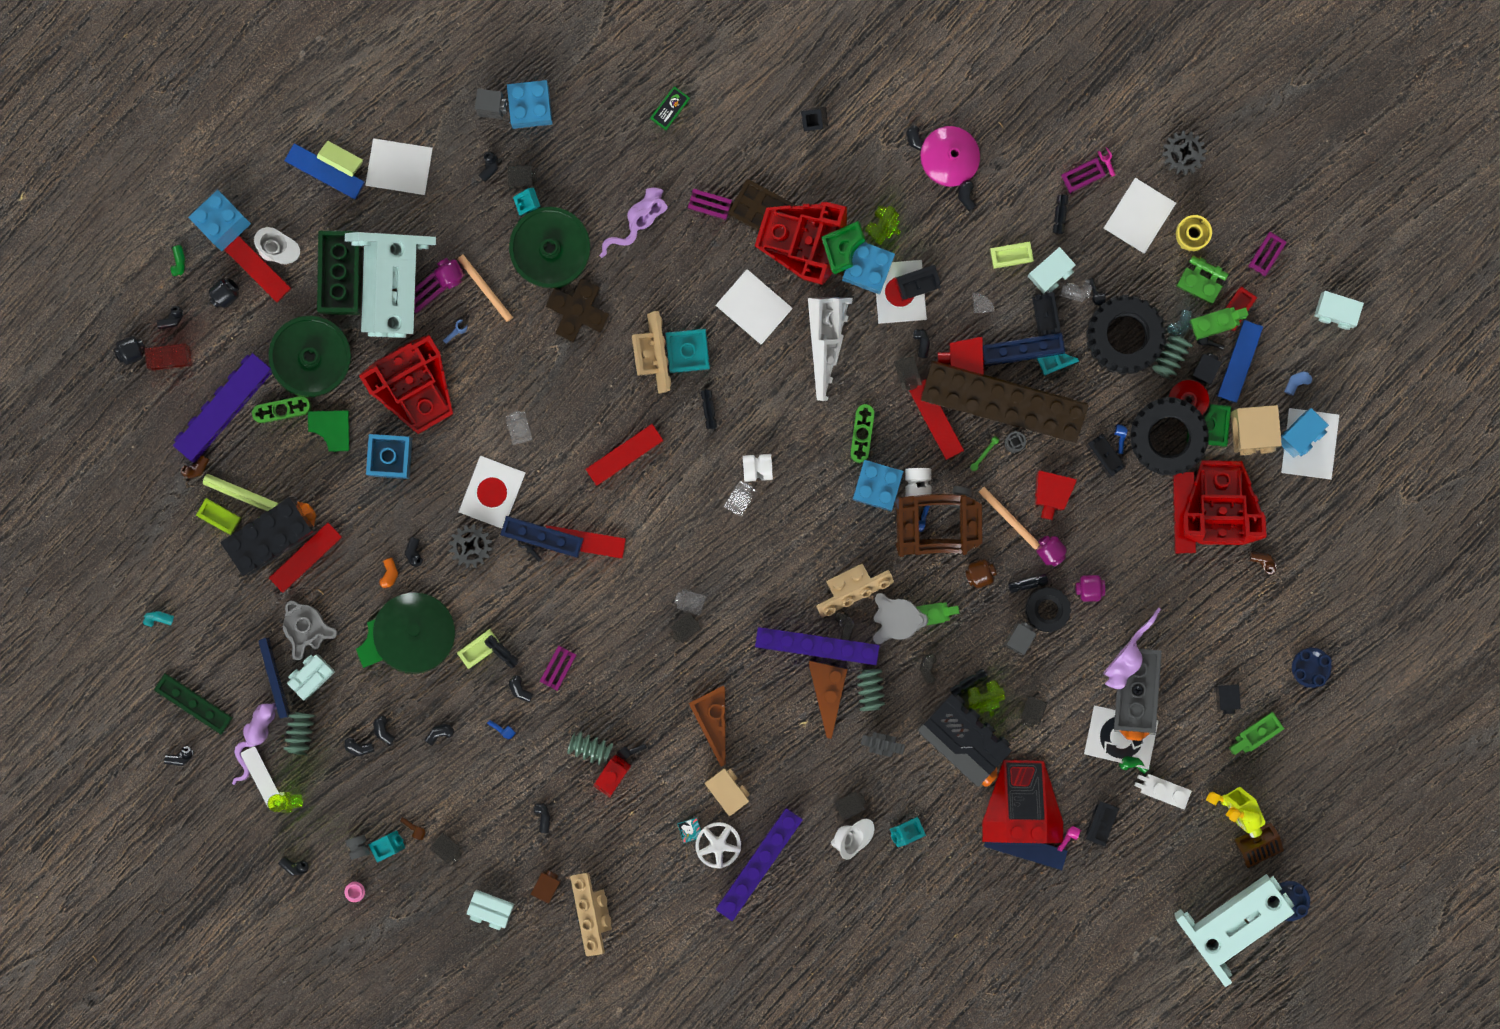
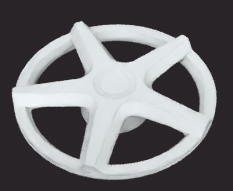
[695,822,741,868]

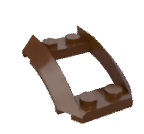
[894,494,982,557]

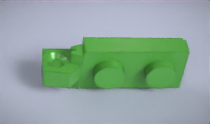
[1190,307,1249,340]
[916,602,960,626]
[1229,712,1284,755]

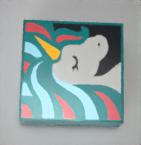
[678,817,703,843]

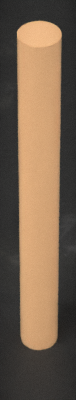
[457,254,513,322]
[979,487,1039,550]

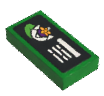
[650,86,690,131]

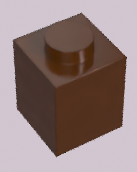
[530,870,561,904]

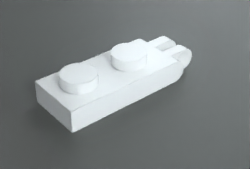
[1134,774,1192,810]

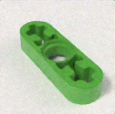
[252,396,311,423]
[850,404,874,463]

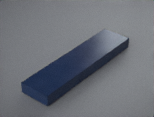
[983,333,1065,367]
[500,516,584,558]
[258,638,290,719]
[983,842,1068,870]

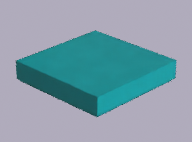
[666,329,710,373]

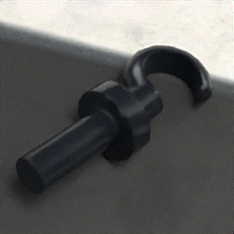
[518,541,542,562]

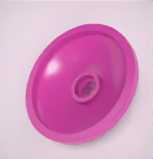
[920,126,980,187]

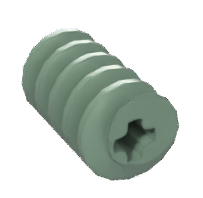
[1152,335,1193,380]
[857,669,885,711]
[283,712,315,756]
[567,731,613,766]

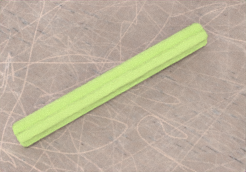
[203,474,279,511]

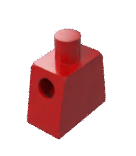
[937,337,984,375]
[1035,470,1077,520]
[593,755,632,798]

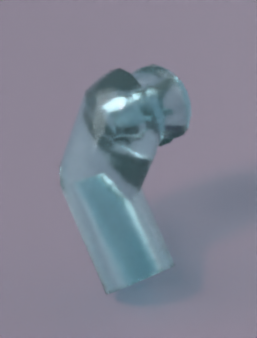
[1167,310,1192,335]

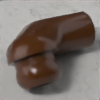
[181,455,210,479]
[1250,551,1277,575]

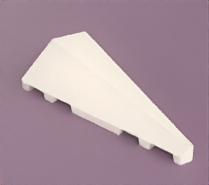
[808,297,853,401]

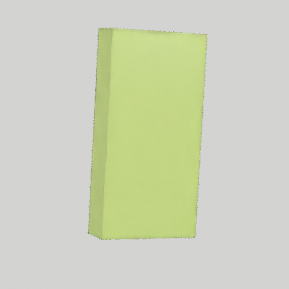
[317,141,363,177]
[990,241,1034,269]
[457,629,499,669]

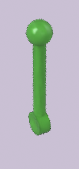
[970,436,999,471]

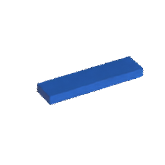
[284,143,365,200]
[1217,320,1263,403]

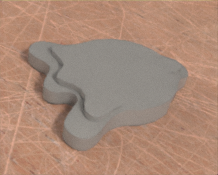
[873,593,928,644]
[283,600,338,660]

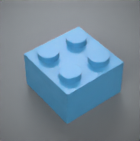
[507,80,553,129]
[188,189,251,251]
[842,242,895,295]
[1281,408,1329,458]
[366,434,412,479]
[852,460,903,511]

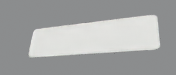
[241,746,283,808]

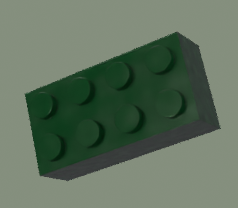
[317,231,362,315]

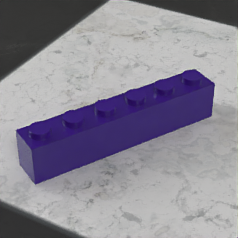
[173,353,272,463]
[755,627,879,665]
[716,808,803,921]

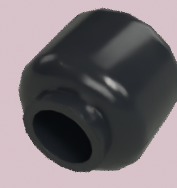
[209,278,239,308]
[113,336,146,365]

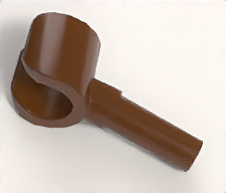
[400,817,426,840]

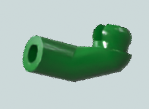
[170,245,185,276]
[1119,756,1151,774]

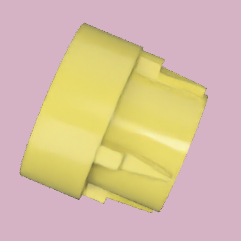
[1176,215,1212,251]

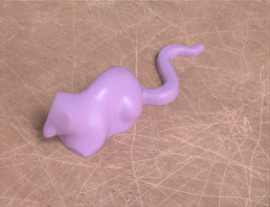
[599,188,667,258]
[1103,608,1161,689]
[232,703,277,785]

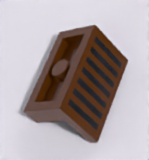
[1234,822,1284,868]

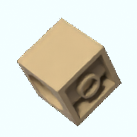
[1231,405,1282,456]

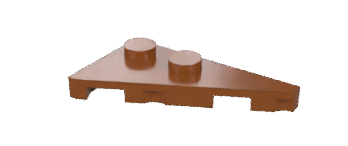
[808,661,847,739]
[689,685,726,767]

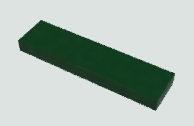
[154,673,233,735]

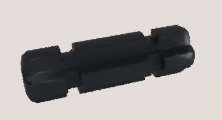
[1053,194,1068,234]
[701,389,717,429]
[1008,574,1048,593]
[484,635,518,668]
[950,669,988,696]

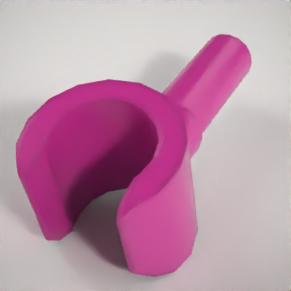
[1098,147,1116,177]
[1058,826,1081,852]

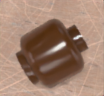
[965,559,997,589]

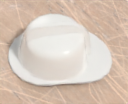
[254,227,300,264]
[831,818,874,860]

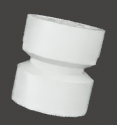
[743,454,773,482]
[905,468,932,497]

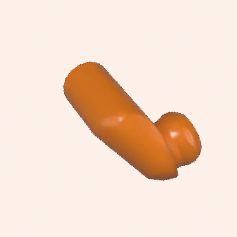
[379,558,398,588]

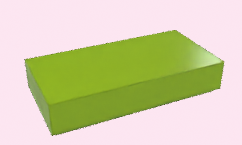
[196,498,242,535]

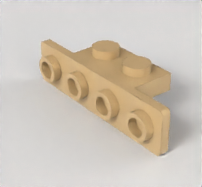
[632,311,671,394]
[816,563,894,618]
[570,873,612,956]

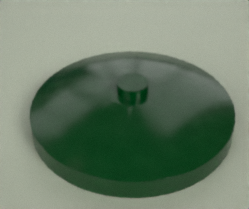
[509,207,591,288]
[269,316,351,397]
[373,593,455,674]

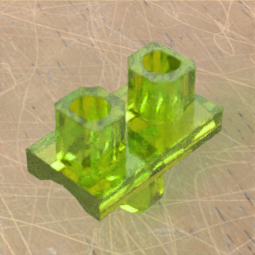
[865,206,901,245]
[968,680,1005,717]
[267,791,303,813]

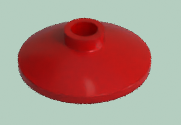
[1168,380,1209,415]

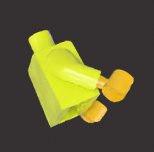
[1206,787,1266,838]

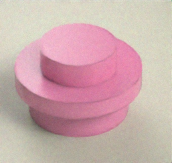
[344,882,365,902]

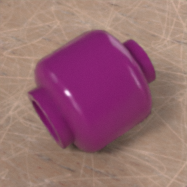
[434,258,464,289]
[1036,535,1067,566]
[1075,575,1105,602]

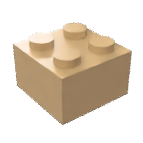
[705,767,750,816]

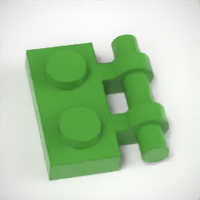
[1177,255,1229,305]

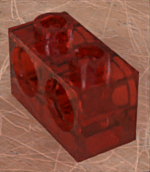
[145,344,192,371]

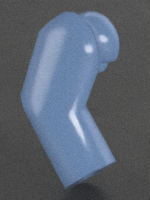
[1284,371,1312,396]

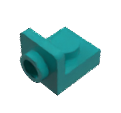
[513,188,541,216]
[890,817,926,847]
[368,830,405,863]

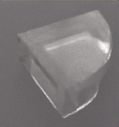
[972,293,995,314]

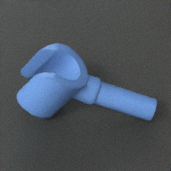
[443,320,468,344]

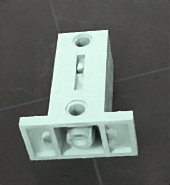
[345,232,436,338]
[1174,874,1294,987]

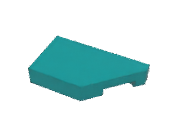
[1037,354,1079,376]

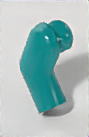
[143,611,174,627]

